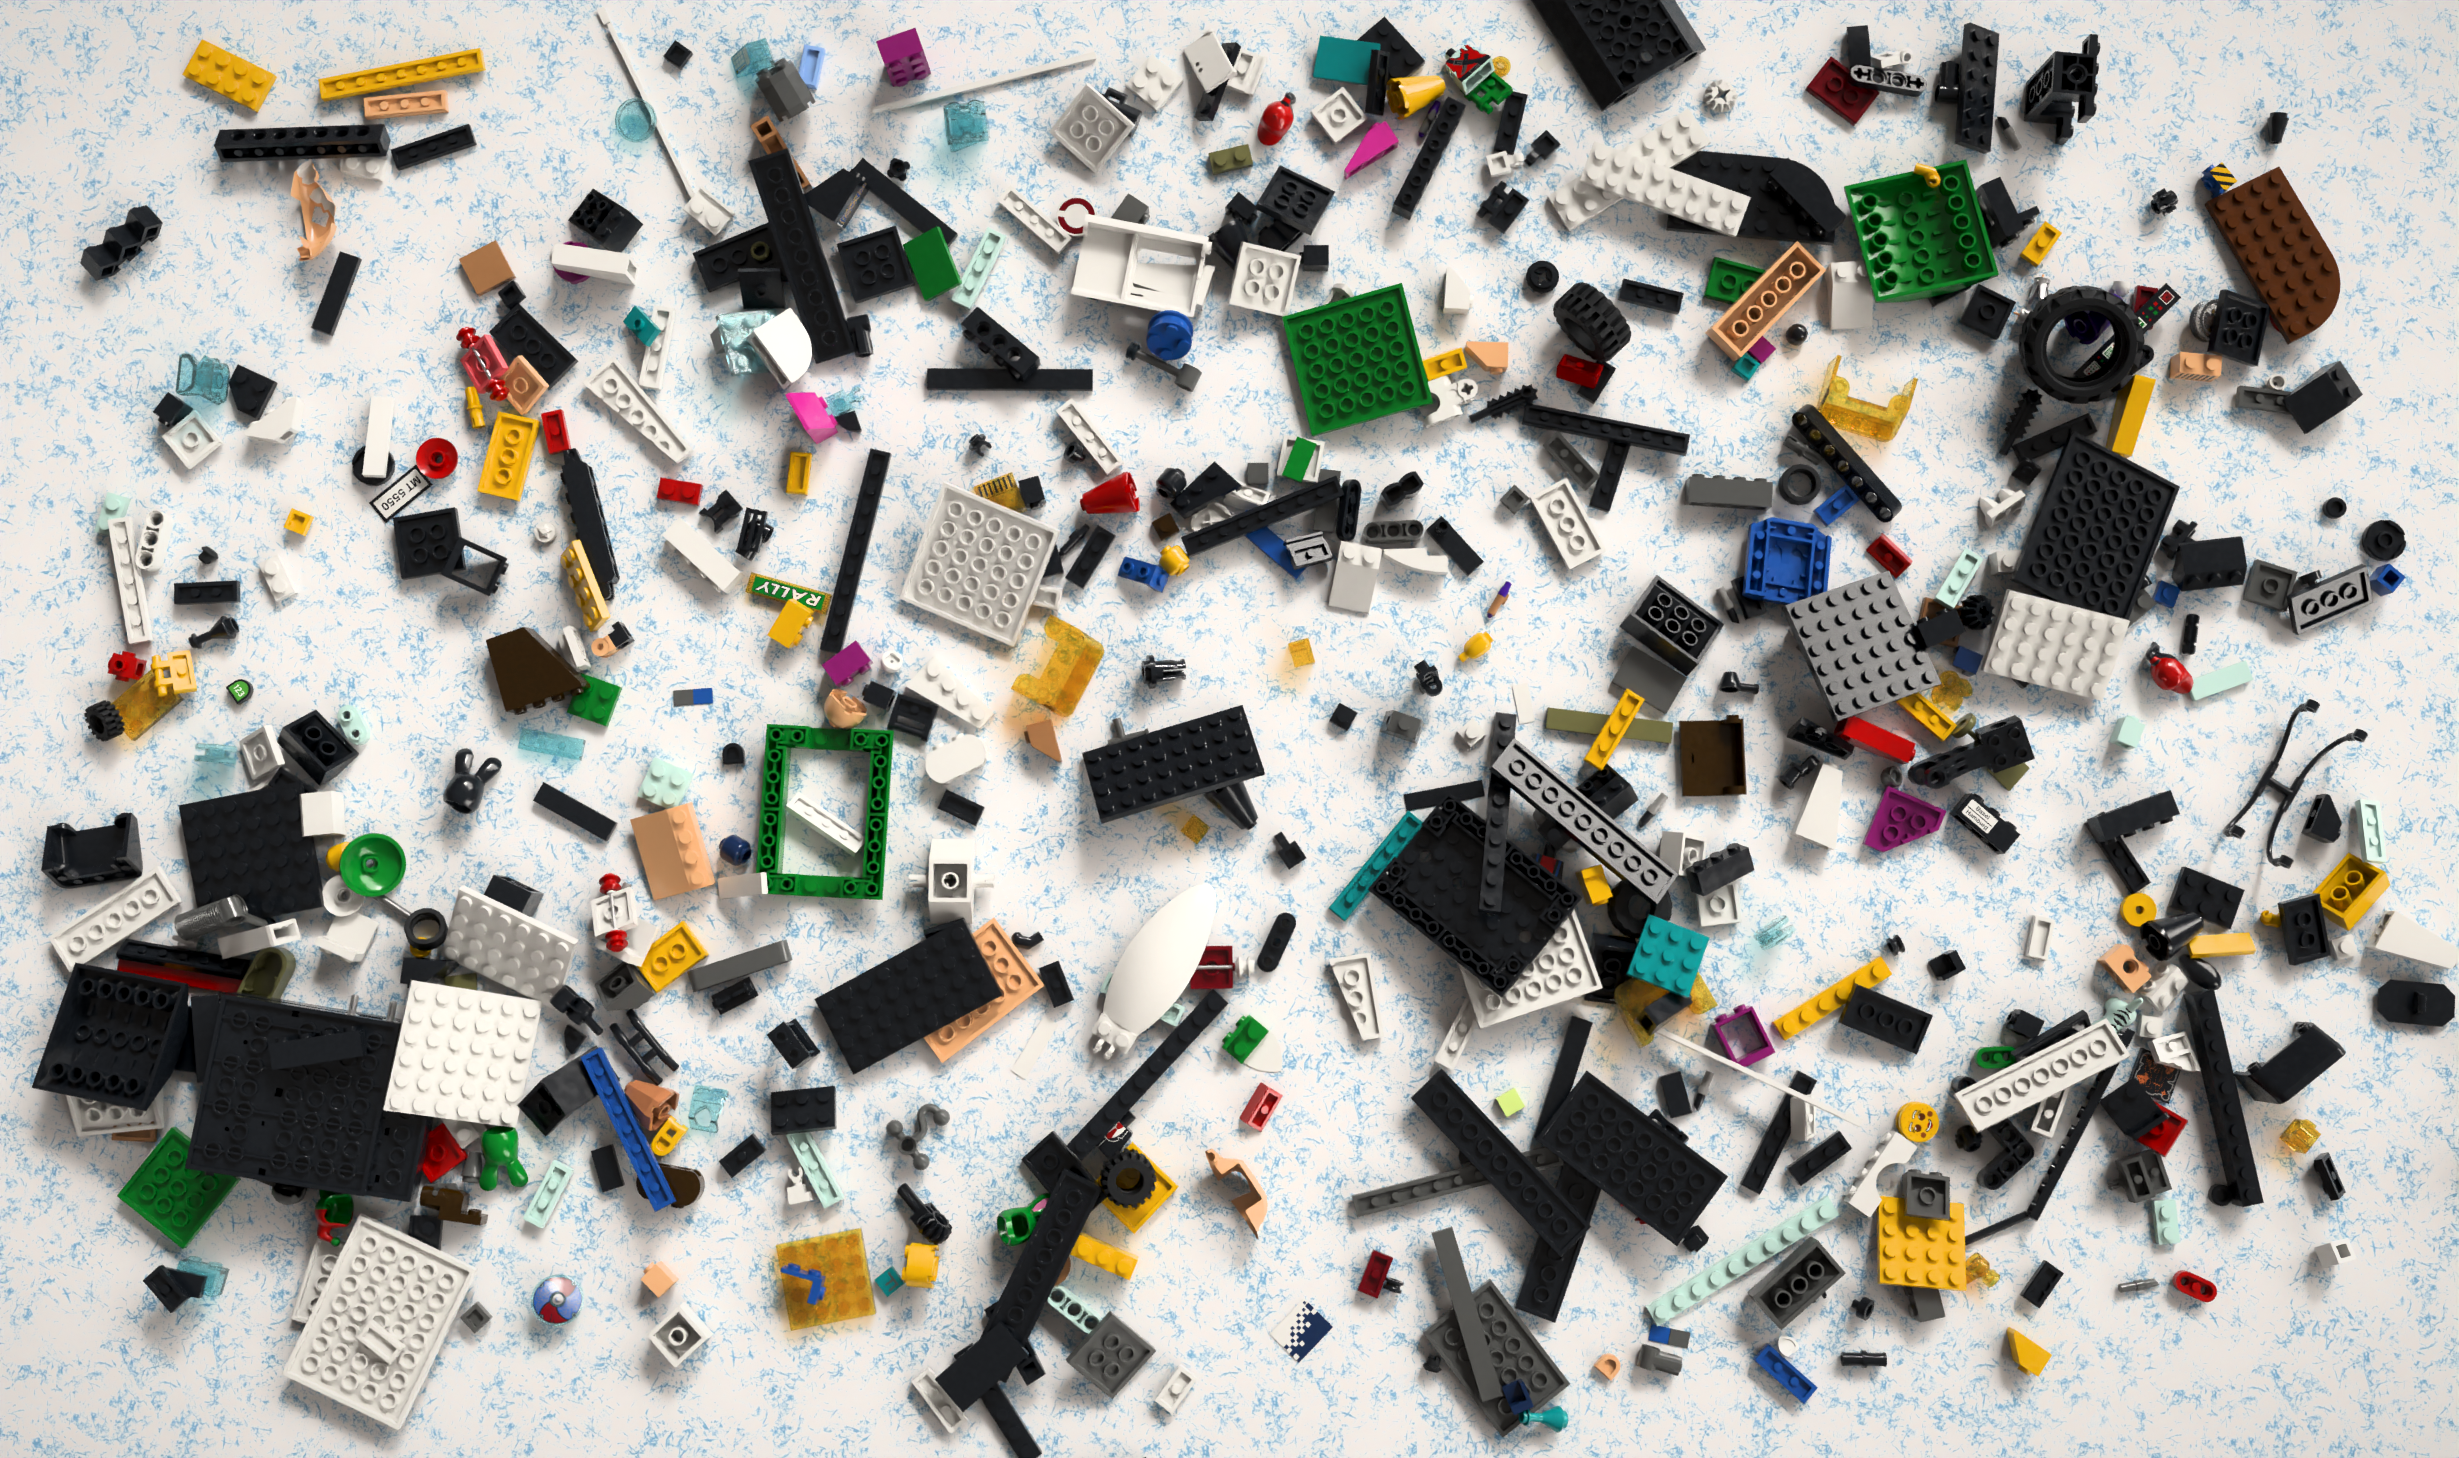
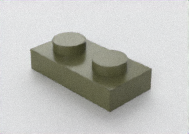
[1208,144,1253,175]

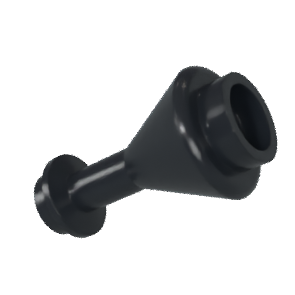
[188,616,239,649]

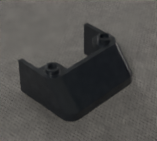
[2234,1021,2346,1104]

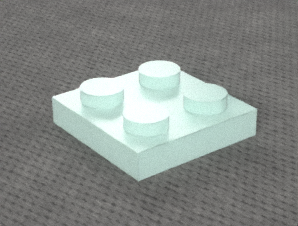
[637,757,694,809]

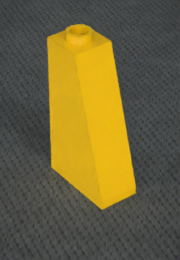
[2105,374,2156,459]

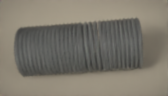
[174,894,248,941]

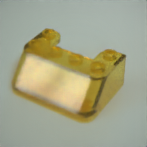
[1011,614,1104,717]
[1614,972,1718,1049]

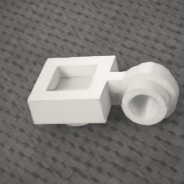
[1871,47,1913,70]

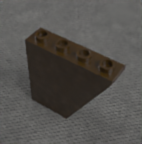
[486,627,591,715]

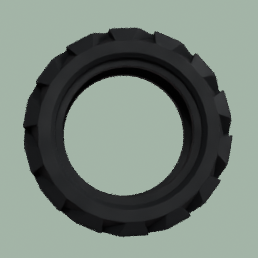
[2018,286,2144,404]

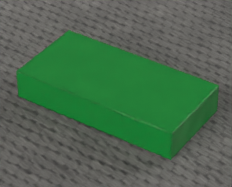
[1282,436,1317,483]

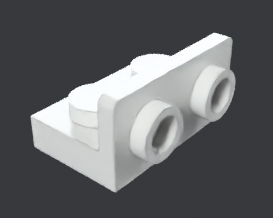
[557,625,591,672]

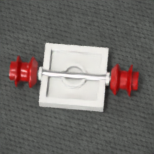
[591,873,638,952]

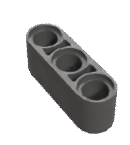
[1362,520,1424,544]

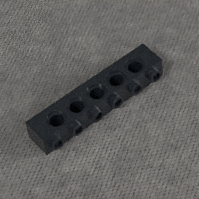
[1392,97,1466,220]

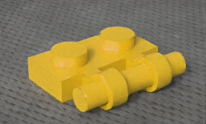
[150,650,197,697]

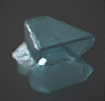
[943,100,990,152]
[176,353,230,405]

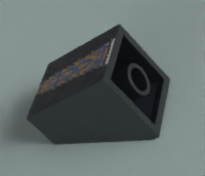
[805,168,871,229]

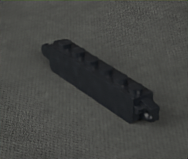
[560,448,620,602]

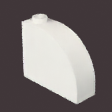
[746,308,812,390]

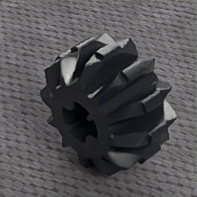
[1959,595,1995,630]

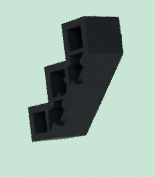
[80,205,163,281]

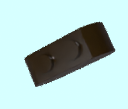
[636,1163,705,1208]

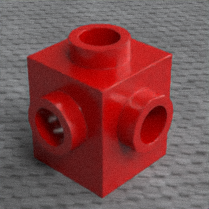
[108,651,147,682]

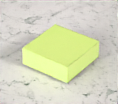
[1495,1088,1525,1117]

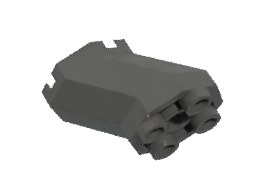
[755,58,816,122]

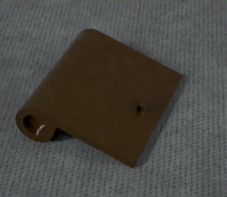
[1679,715,1747,797]

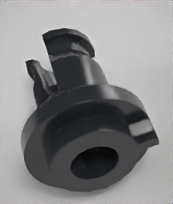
[1141,655,1186,689]

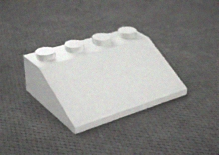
[66,1088,164,1137]

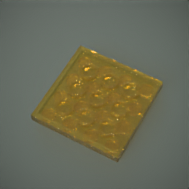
[776,1227,877,1331]

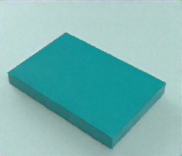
[1313,35,1381,86]

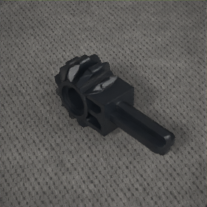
[897,1183,952,1245]

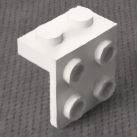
[314,912,379,964]

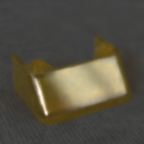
[1816,355,1918,442]

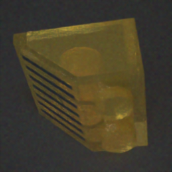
[973,472,1027,513]

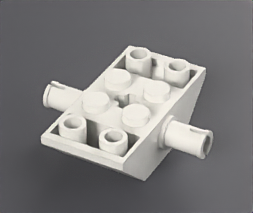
[908,839,995,924]

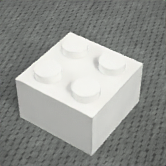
[646,1302,713,1368]

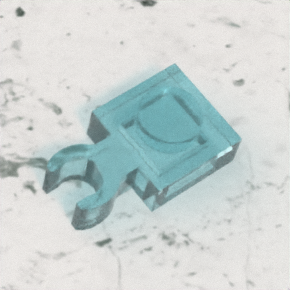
[825,387,865,417]

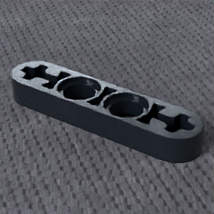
[1847,65,1927,97]

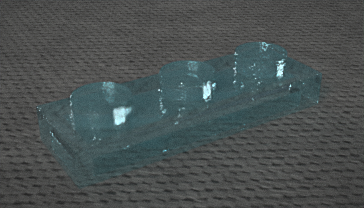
[518,728,586,761]

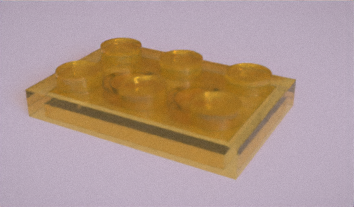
[111,670,184,741]

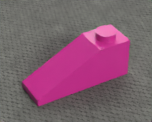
[1344,121,1399,179]

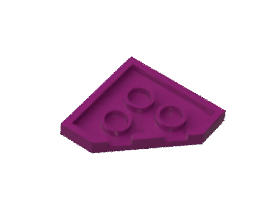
[1862,786,1946,852]

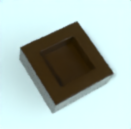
[1151,513,1180,542]

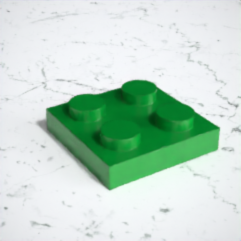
[567,673,622,727]

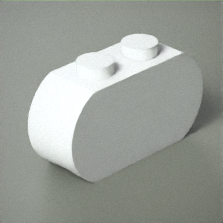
[925,733,988,785]

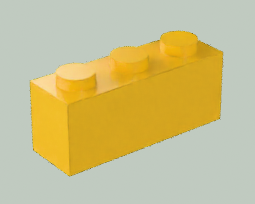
[1070,1232,1139,1280]

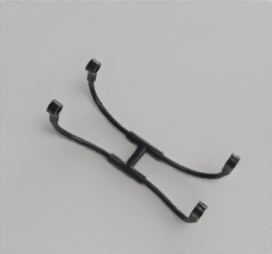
[2223,699,2368,869]

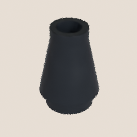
[2267,112,2289,144]

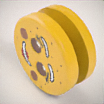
[1895,1102,1939,1142]

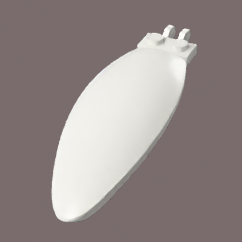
[1091,884,1216,1062]

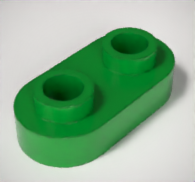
[1974,1046,2015,1069]

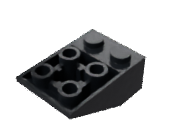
[568,189,643,253]

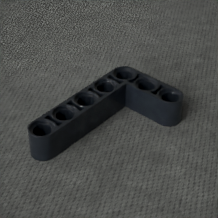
[1951,1076,2034,1190]

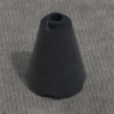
[1207,217,1249,271]
[1204,781,1258,830]
[2140,912,2204,961]

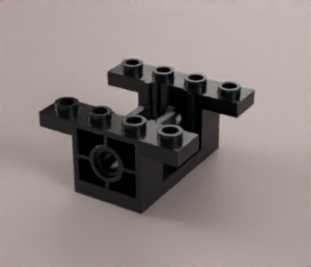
[2024,34,2100,145]

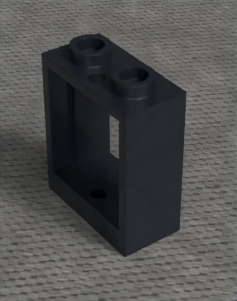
[440,537,509,596]

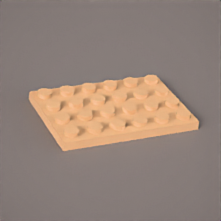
[923,918,1045,1063]

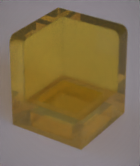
[1288,638,1315,668]
[1181,814,1210,845]

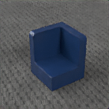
[1952,646,1983,677]
[1502,1378,1534,1415]

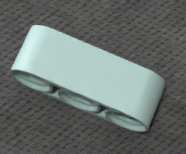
[1047,1285,1101,1334]

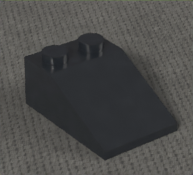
[2282,361,2363,434]
[1584,933,1637,1006]

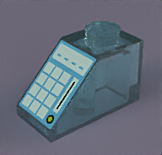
[731,38,775,78]

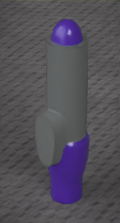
[1418,100,1441,138]

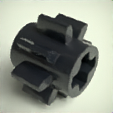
[2151,188,2178,216]
[1954,1125,1983,1152]

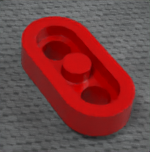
[2172,1270,2217,1302]

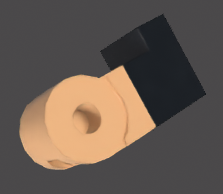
[591,621,635,658]

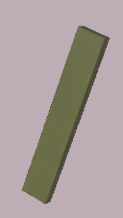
[1545,707,1673,744]

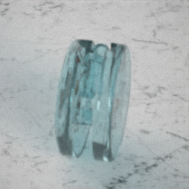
[194,743,238,765]
[1753,915,1796,950]

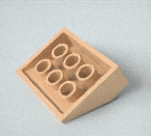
[630,802,716,900]

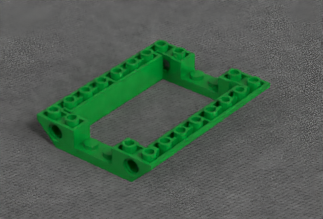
[756,724,894,900]

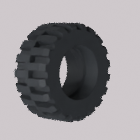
[1553,282,1631,362]

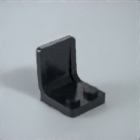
[2100,1078,2170,1141]

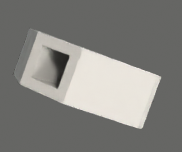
[243,396,305,444]

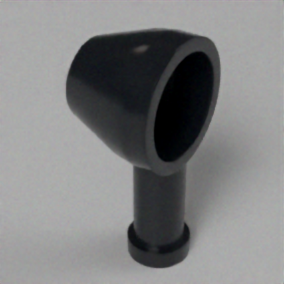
[1719,672,1759,694]

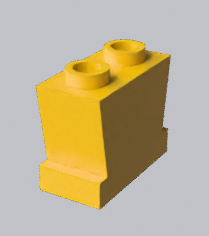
[1575,864,1613,907]

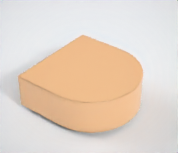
[1594,1353,1620,1381]

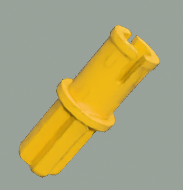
[465,386,486,429]

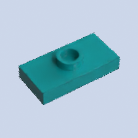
[623,306,661,347]

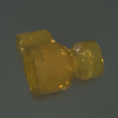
[1966,1252,2000,1288]

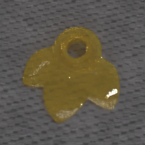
[1931,670,1973,711]

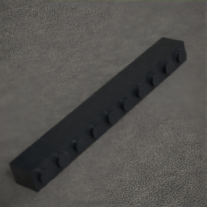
[2183,990,2264,1207]

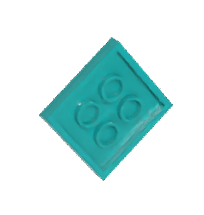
[1626,914,1710,998]

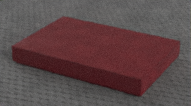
[1805,57,1880,126]

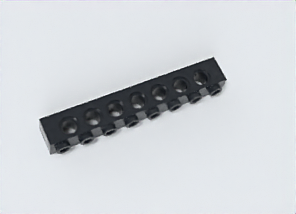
[214,124,391,162]

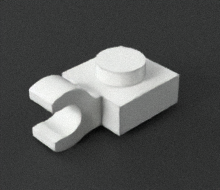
[1486,151,1524,178]

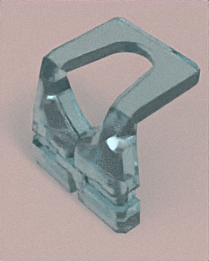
[688,1085,729,1133]

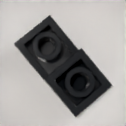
[1846,25,1871,69]

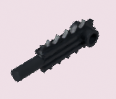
[1469,384,1538,423]
[1999,388,2043,456]

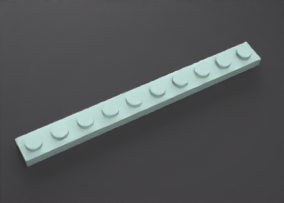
[1645,1196,1839,1326]

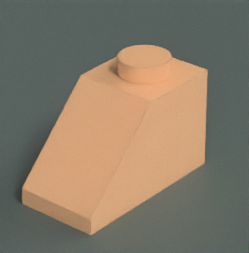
[1465,341,1508,375]

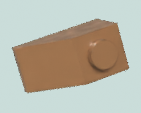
[1024,719,1062,762]

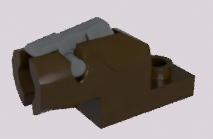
[420,1183,488,1226]

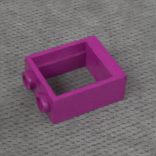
[1710,1004,1776,1071]

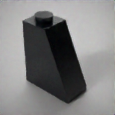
[1636,992,1693,1036]

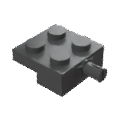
[2107,1149,2172,1203]

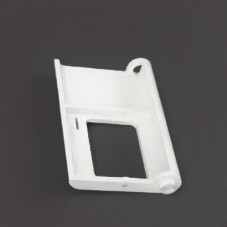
[1071,214,1212,318]

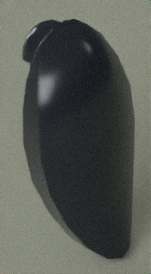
[2178,954,2222,991]

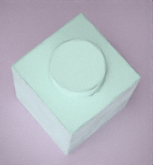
[2109,715,2145,750]

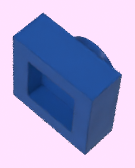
[2152,580,2180,608]

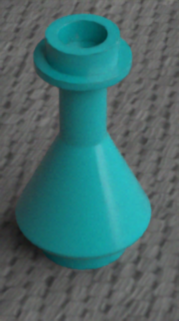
[1519,1406,1568,1433]

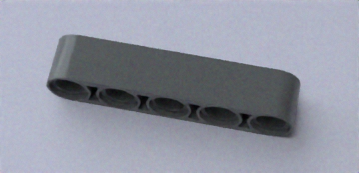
[687,940,793,992]

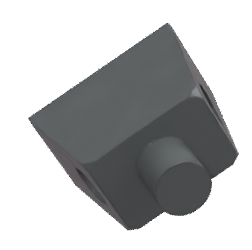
[1380,710,1424,744]

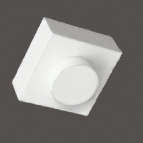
[1457,718,1487,748]
[2328,934,2359,960]
[2137,1015,2163,1039]

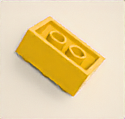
[2313,853,2390,931]

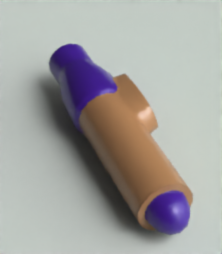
[1487,581,1512,618]

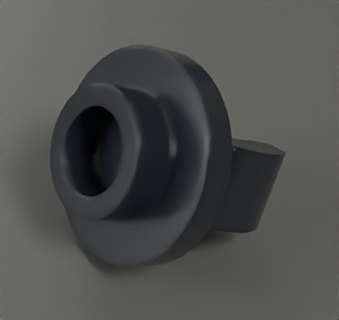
[969,434,992,457]

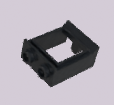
[767,1018,820,1069]

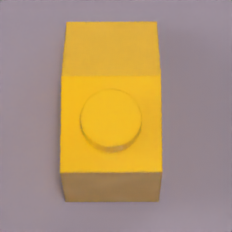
[2006,1327,2052,1376]

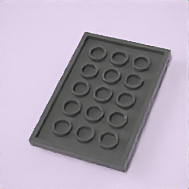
[1422,1279,1570,1437]

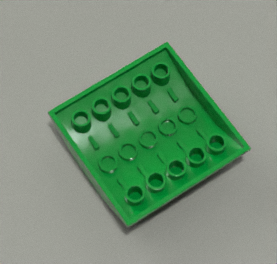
[1844,160,1999,303]

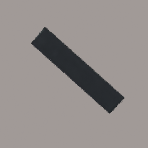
[1404,780,1485,811]

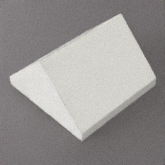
[299,791,346,837]

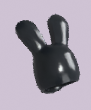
[443,748,502,814]

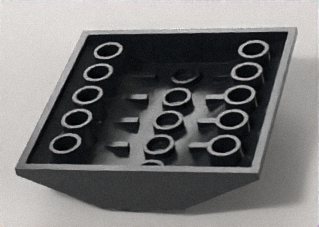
[32,963,189,1111]

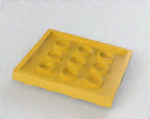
[1876,1196,1966,1292]

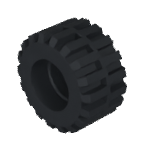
[1100,1149,1156,1208]

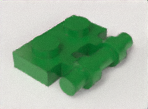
[1460,72,1513,114]

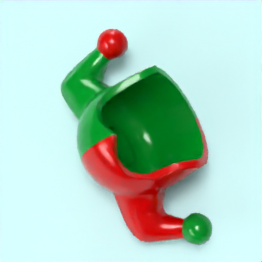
[314,1190,354,1247]

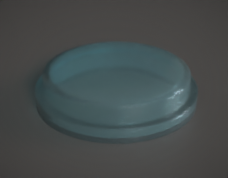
[615,98,657,142]

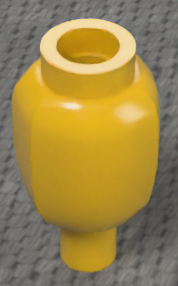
[1458,631,1494,662]

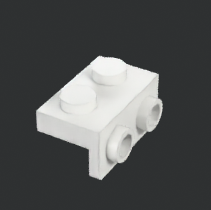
[2136,960,2189,1013]

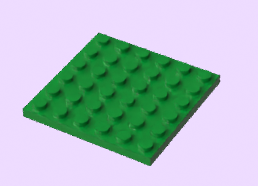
[1282,283,1433,437]

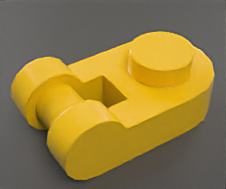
[651,1116,689,1156]

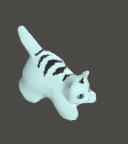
[2091,997,2143,1035]

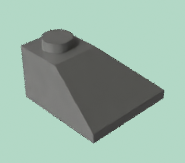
[595,961,654,1011]

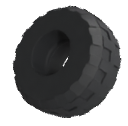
[1607,880,1672,939]

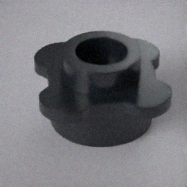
[887,158,910,181]

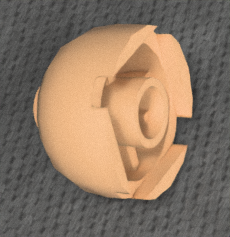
[824,689,867,729]

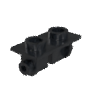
[711,977,759,1015]

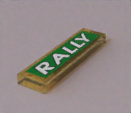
[745,572,833,615]

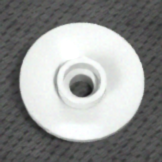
[322,875,365,916]

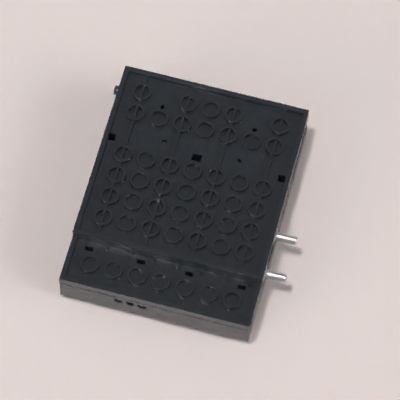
[185,992,434,1202]

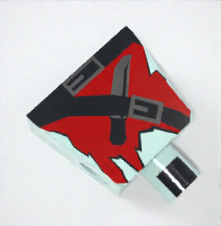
[1445,45,1495,95]

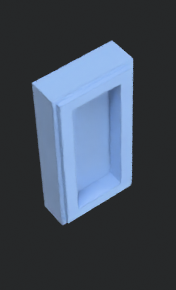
[798,44,825,90]

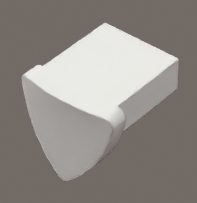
[1323,283,1354,305]

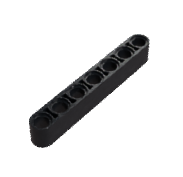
[1792,404,1902,523]

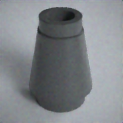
[461,1151,483,1183]

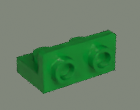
[1222,1015,1269,1064]

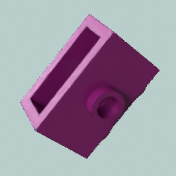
[822,640,873,688]

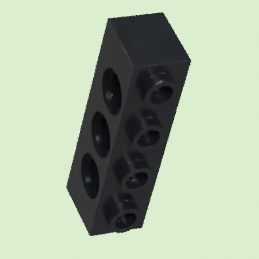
[961,306,1041,382]

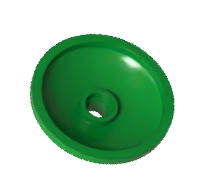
[339,833,406,897]

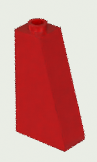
[1833,716,1916,765]

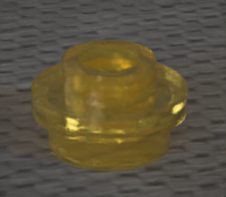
[1492,56,1511,77]

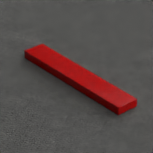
[117,959,244,993]

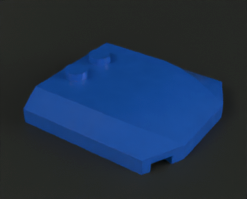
[1742,517,1832,605]

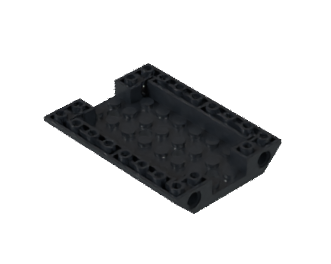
[1531,0,1706,112]
[1368,792,1583,998]

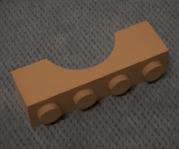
[750,115,813,194]

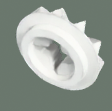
[1704,79,1738,113]

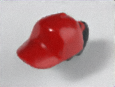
[1257,92,1296,146]
[2145,642,2194,694]

